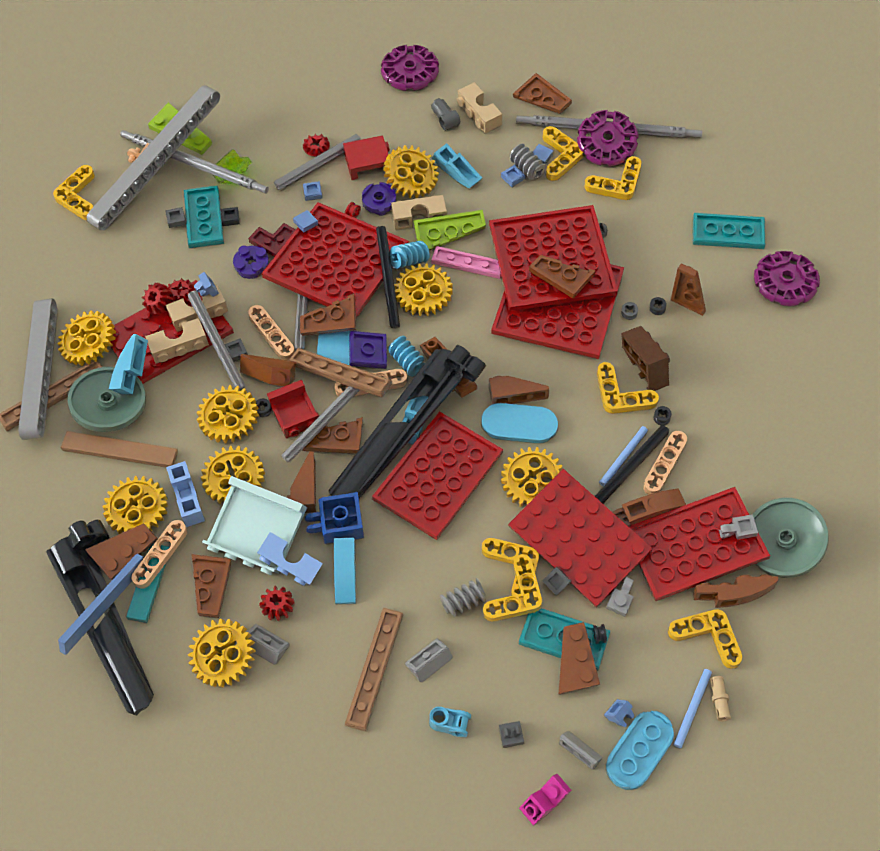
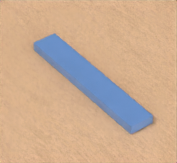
[58,554,143,655]

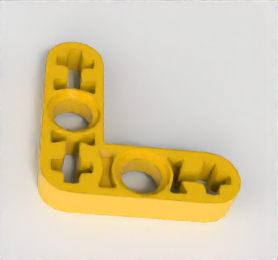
[543,126,584,181]
[584,156,642,200]
[53,165,95,220]
[597,362,659,414]
[482,538,539,603]
[483,554,542,622]
[668,609,742,669]

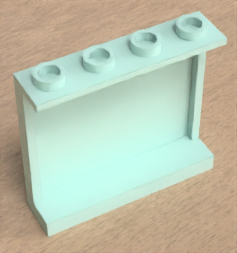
[202,476,307,575]

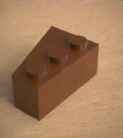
[621,326,670,391]

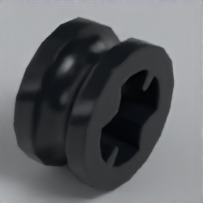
[650,297,666,315]
[255,398,272,417]
[653,406,672,425]
[593,624,607,644]

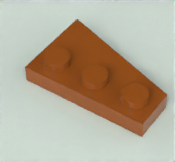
[513,73,572,114]
[529,255,595,299]
[671,263,706,316]
[300,294,356,336]
[302,417,363,454]
[85,523,158,580]
[191,554,232,618]
[559,622,600,695]

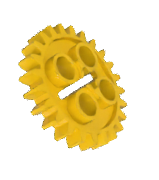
[383,145,439,198]
[394,263,453,316]
[57,310,116,366]
[197,385,259,444]
[201,446,265,504]
[501,447,563,507]
[103,476,168,534]
[188,619,256,688]

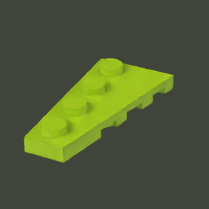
[148,102,212,155]
[413,210,486,251]

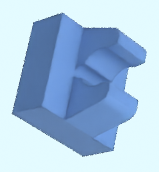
[194,272,219,297]
[604,699,634,727]

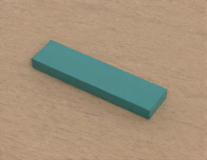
[126,544,170,623]

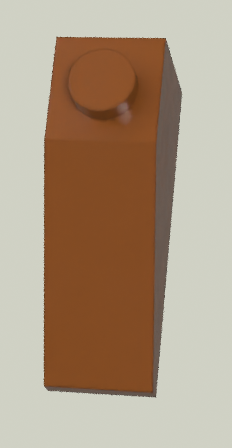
[240,354,296,386]
[489,376,549,405]
[287,451,316,513]

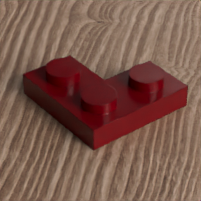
[248,223,296,257]

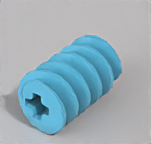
[390,241,430,269]
[388,336,425,377]

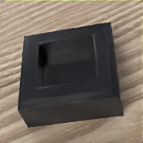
[220,207,240,226]

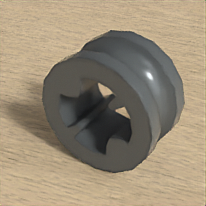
[621,302,638,320]

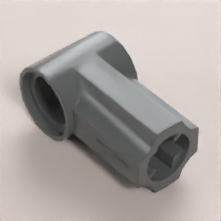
[431,98,461,130]

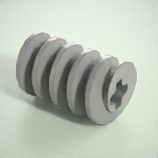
[510,143,547,180]
[440,578,486,617]

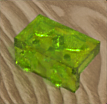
[212,149,252,184]

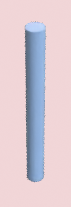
[599,426,648,487]
[674,669,712,748]

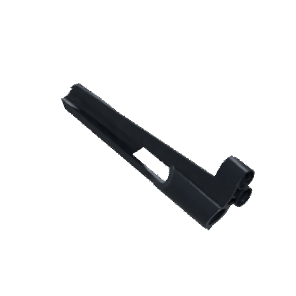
[328,345,486,499]
[46,520,154,716]

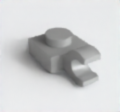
[719,515,758,540]
[606,577,634,617]

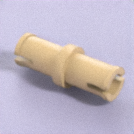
[710,676,731,722]

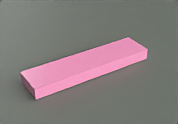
[431,246,501,279]

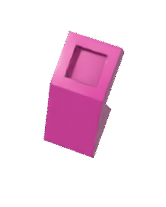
[519,774,572,825]

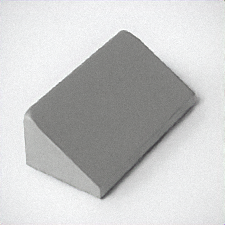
[247,624,290,665]
[405,638,453,682]
[559,731,602,770]

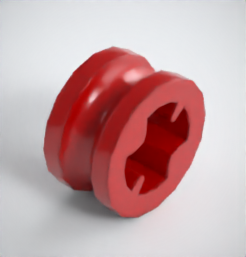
[345,202,361,218]

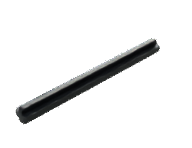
[376,226,400,328]
[595,425,669,504]

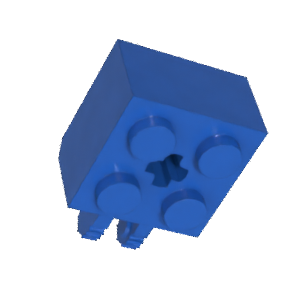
[305,492,364,544]

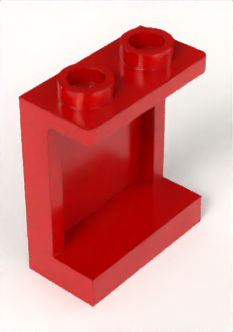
[343,135,390,180]
[267,379,319,438]

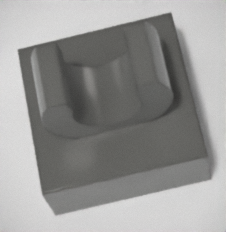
[499,721,524,748]

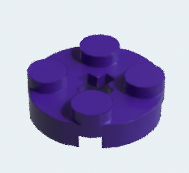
[362,182,397,216]
[233,245,269,279]

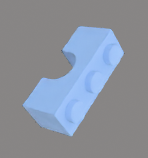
[166,461,205,527]
[257,532,323,586]

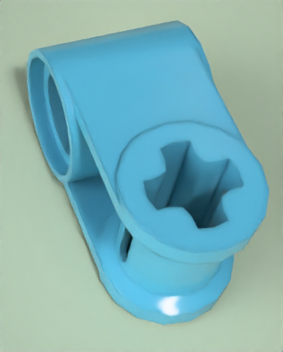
[429,707,472,737]

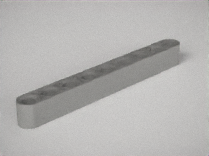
[19,298,57,440]

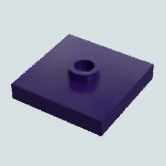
[349,331,387,369]

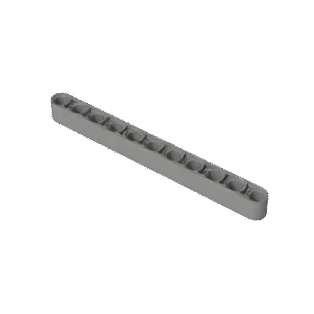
[87,85,220,230]

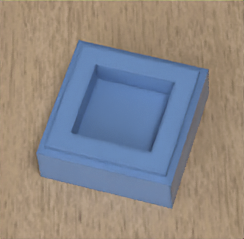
[533,144,554,164]
[501,165,525,187]
[303,181,322,201]
[293,210,318,233]

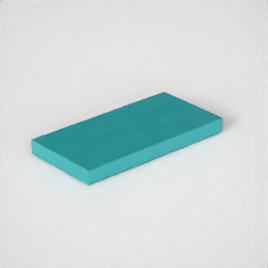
[184,185,224,248]
[693,213,765,249]
[518,605,610,671]

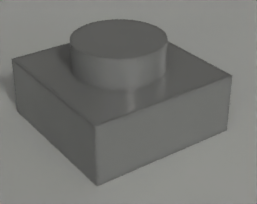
[165,207,186,228]
[224,338,248,362]
[542,566,571,596]

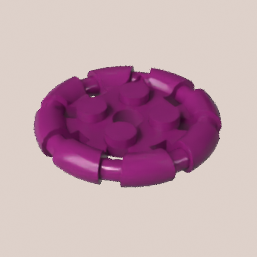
[381,44,439,91]
[577,110,639,166]
[754,251,820,306]

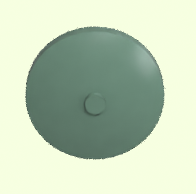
[67,367,146,432]
[752,498,829,578]

